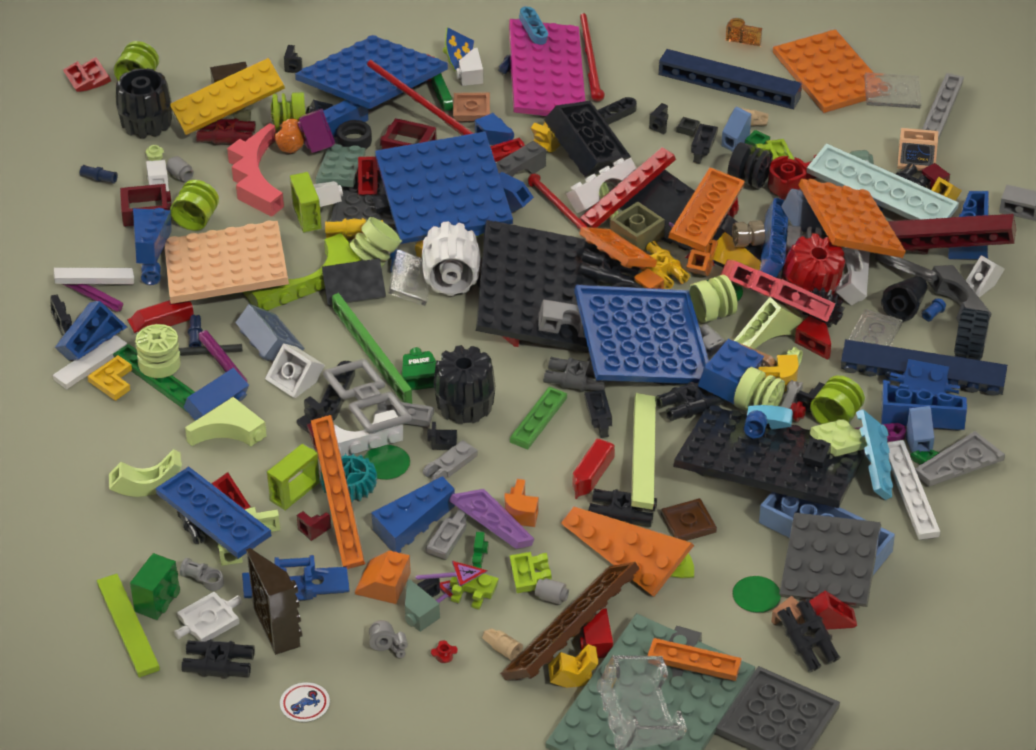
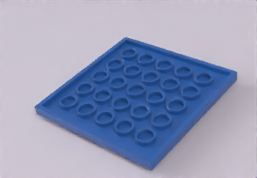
[295,35,448,109]
[375,131,513,244]
[574,285,709,384]

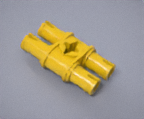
[325,218,383,240]
[640,241,690,289]

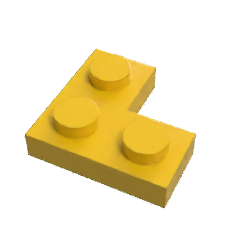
[87,355,132,401]

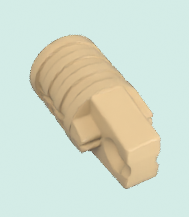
[741,108,768,126]
[482,628,523,661]

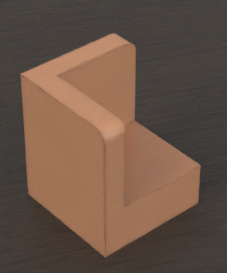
[772,596,805,625]

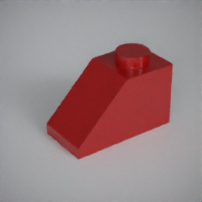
[795,316,832,360]
[810,591,857,630]
[579,608,613,658]

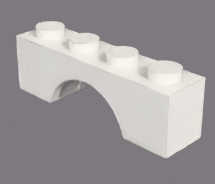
[566,158,637,213]
[836,247,870,306]
[334,410,403,457]

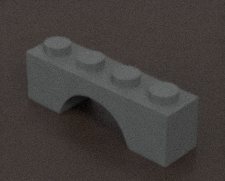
[496,141,546,177]
[927,265,992,322]

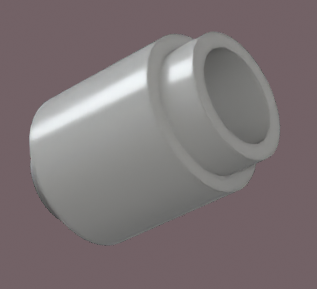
[166,156,194,182]
[535,578,569,605]

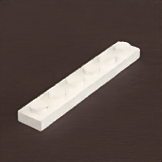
[887,440,940,540]

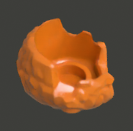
[275,119,305,154]

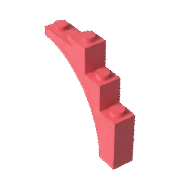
[227,123,284,217]

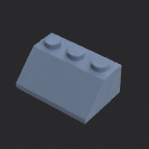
[781,189,827,235]
[235,304,305,361]

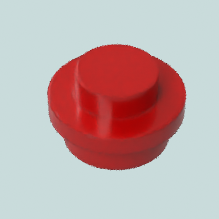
[790,401,806,422]

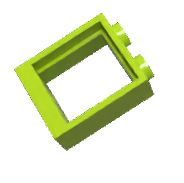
[290,172,322,233]
[267,444,320,511]

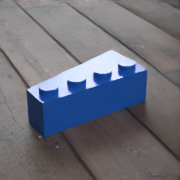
[948,191,989,259]
[133,208,172,264]
[881,380,967,430]
[371,476,455,553]

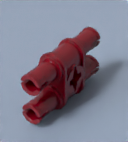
[196,118,256,145]

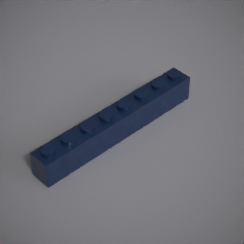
[659,49,802,110]
[841,339,1008,396]

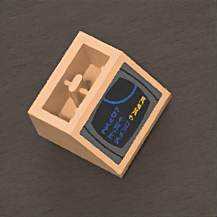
[897,128,938,171]

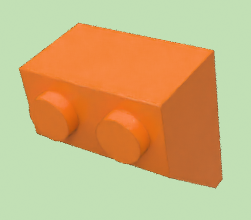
[355,551,411,604]

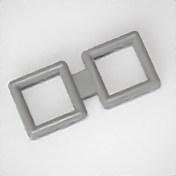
[323,359,412,433]

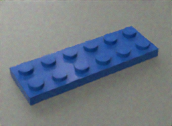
[156,466,272,559]

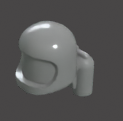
[369,620,408,658]

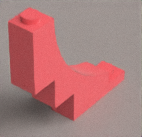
[720,259,836,322]

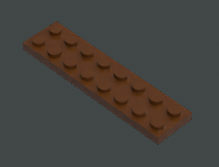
[500,562,640,680]

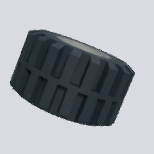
[954,307,990,360]

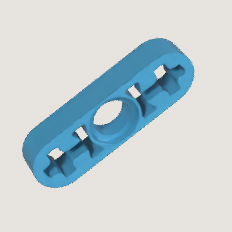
[519,6,548,45]

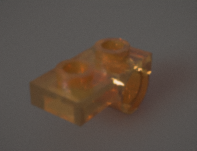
[726,18,763,46]

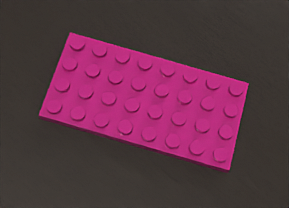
[509,19,585,116]

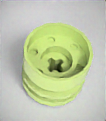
[350,217,402,268]
[689,275,738,323]
[135,324,181,378]
[734,367,785,411]

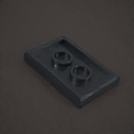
[322,258,386,306]

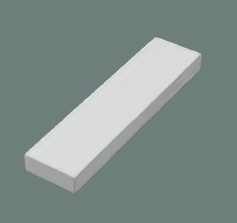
[54,268,134,284]
[53,335,127,390]

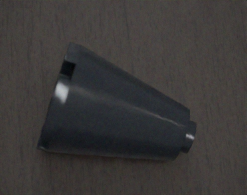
[881,276,928,322]

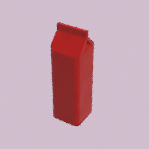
[127,300,194,333]
[572,438,615,499]

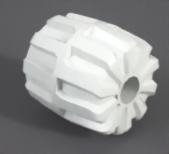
[422,221,480,296]

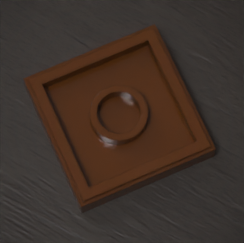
[661,498,717,541]

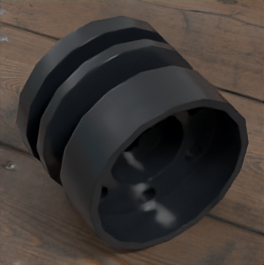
[727,142,773,189]

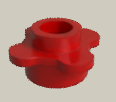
[431,640,458,663]

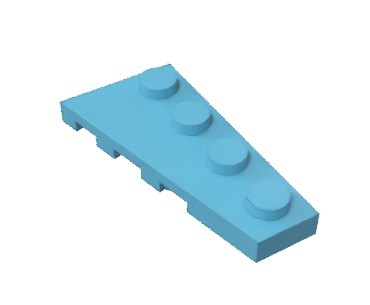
[856,409,893,500]

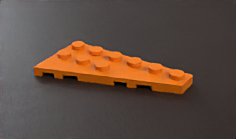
[561,507,694,597]

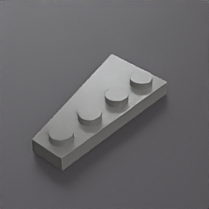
[915,431,1005,486]

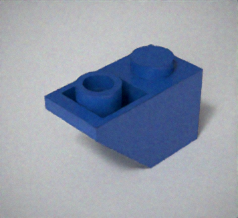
[475,113,514,145]
[499,172,534,213]

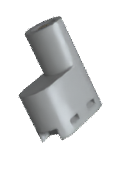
[700,324,726,356]

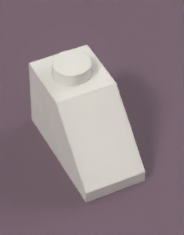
[456,48,483,86]
[313,181,343,207]
[966,255,1005,297]

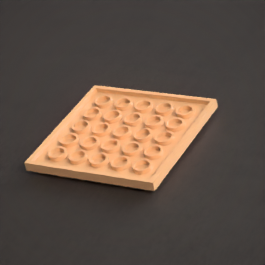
[164,221,289,304]

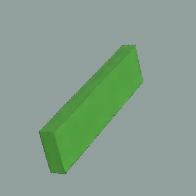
[510,387,567,450]

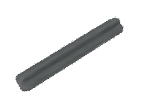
[875,253,937,283]

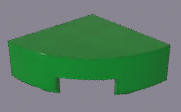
[910,450,939,465]

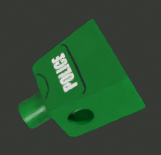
[402,347,436,391]

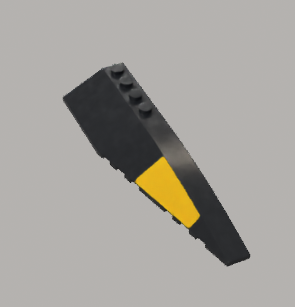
[619,170,783,279]

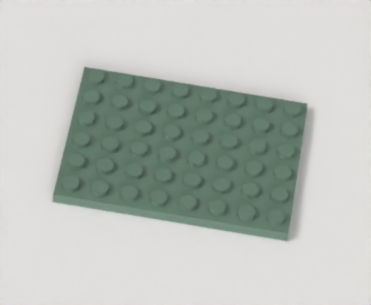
[545,613,755,750]

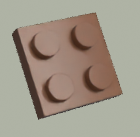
[453,92,490,122]

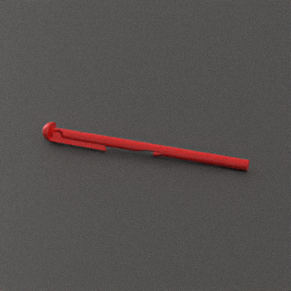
[580,13,605,102]
[367,60,474,135]
[527,173,609,255]

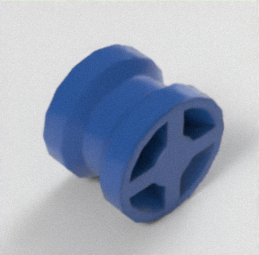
[141,262,161,285]

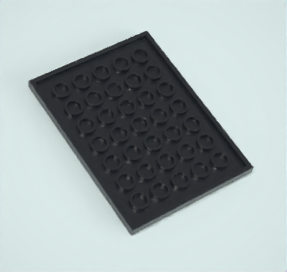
[476,220,599,353]
[673,405,865,508]

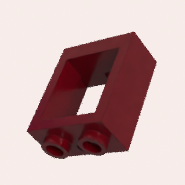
[380,118,437,149]
[120,184,171,227]

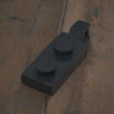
[691,124,718,163]
[50,294,72,336]
[584,390,612,438]

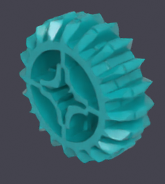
[320,453,377,503]

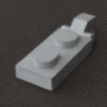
[781,380,803,409]
[427,509,467,560]

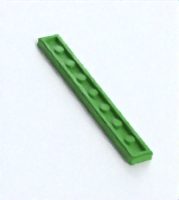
[332,293,412,404]

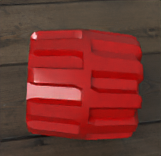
[780,233,845,295]

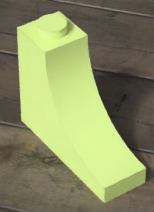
[734,297,805,349]
[185,397,267,446]

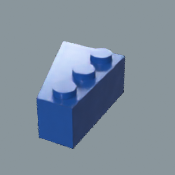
[55,301,128,360]

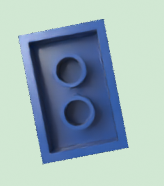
[698,339,764,404]

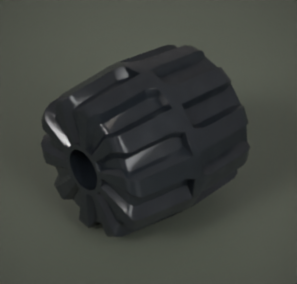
[116,68,172,139]
[434,345,496,424]

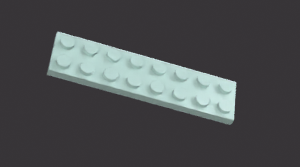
[807,144,959,220]

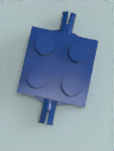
[890,359,960,395]

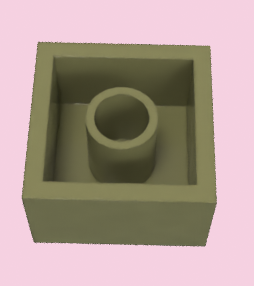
[610,202,665,250]

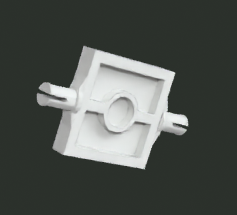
[174,592,242,642]

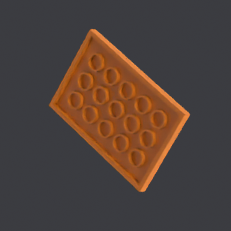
[773,29,888,113]
[799,179,906,258]

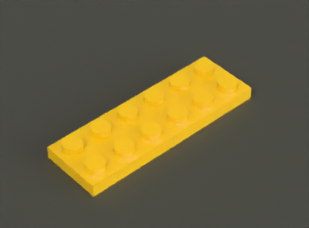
[170,58,285,135]

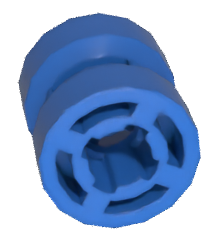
[744,410,767,438]

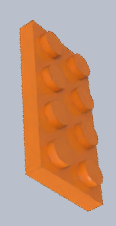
[579,227,657,269]

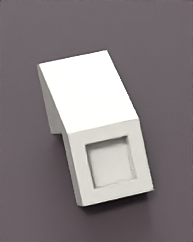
[146,160,169,191]

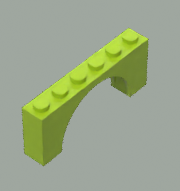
[243,233,363,311]

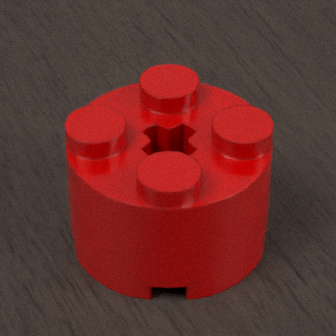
[768,156,807,200]

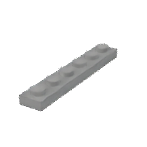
[922,73,964,141]

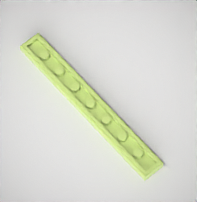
[631,393,656,509]

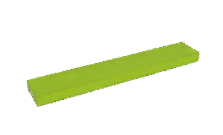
[96,573,160,678]

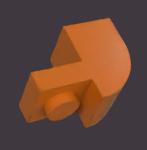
[686,240,718,276]
[505,479,539,527]

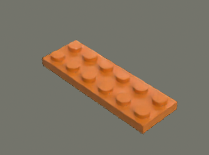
[668,167,745,252]

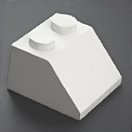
[265,343,325,398]

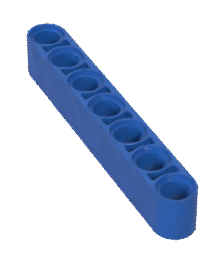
[760,198,788,278]

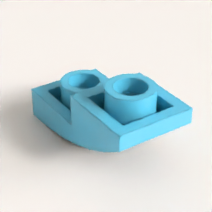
[747,405,793,429]

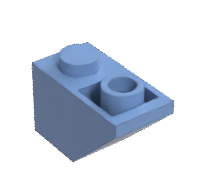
[722,107,751,152]
[905,406,934,453]

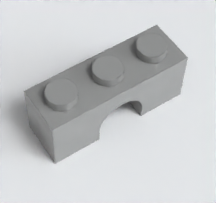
[539,299,586,338]

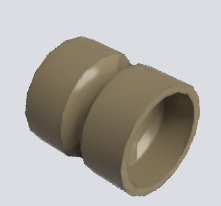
[732,220,765,248]

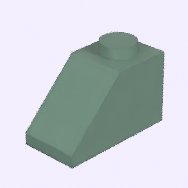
[405,580,440,632]

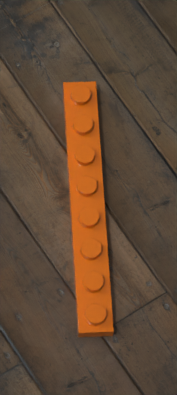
[311,415,365,569]

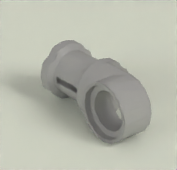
[180,558,224,591]

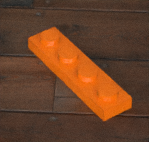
[647,638,742,681]

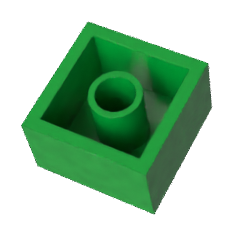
[130,553,180,620]

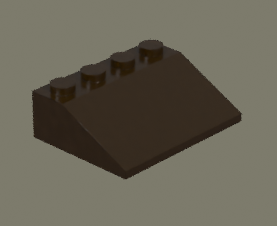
[246,548,303,655]

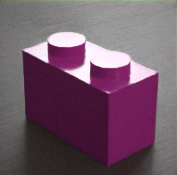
[298,109,335,153]

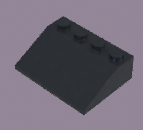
[544,101,631,177]

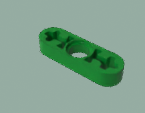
[431,73,453,112]

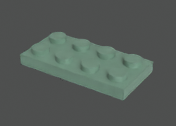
[316,145,366,187]

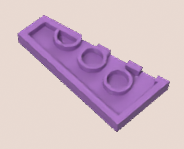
[450,489,535,549]

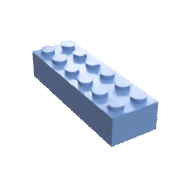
[759,492,895,575]

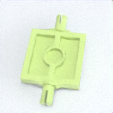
[810,419,867,457]

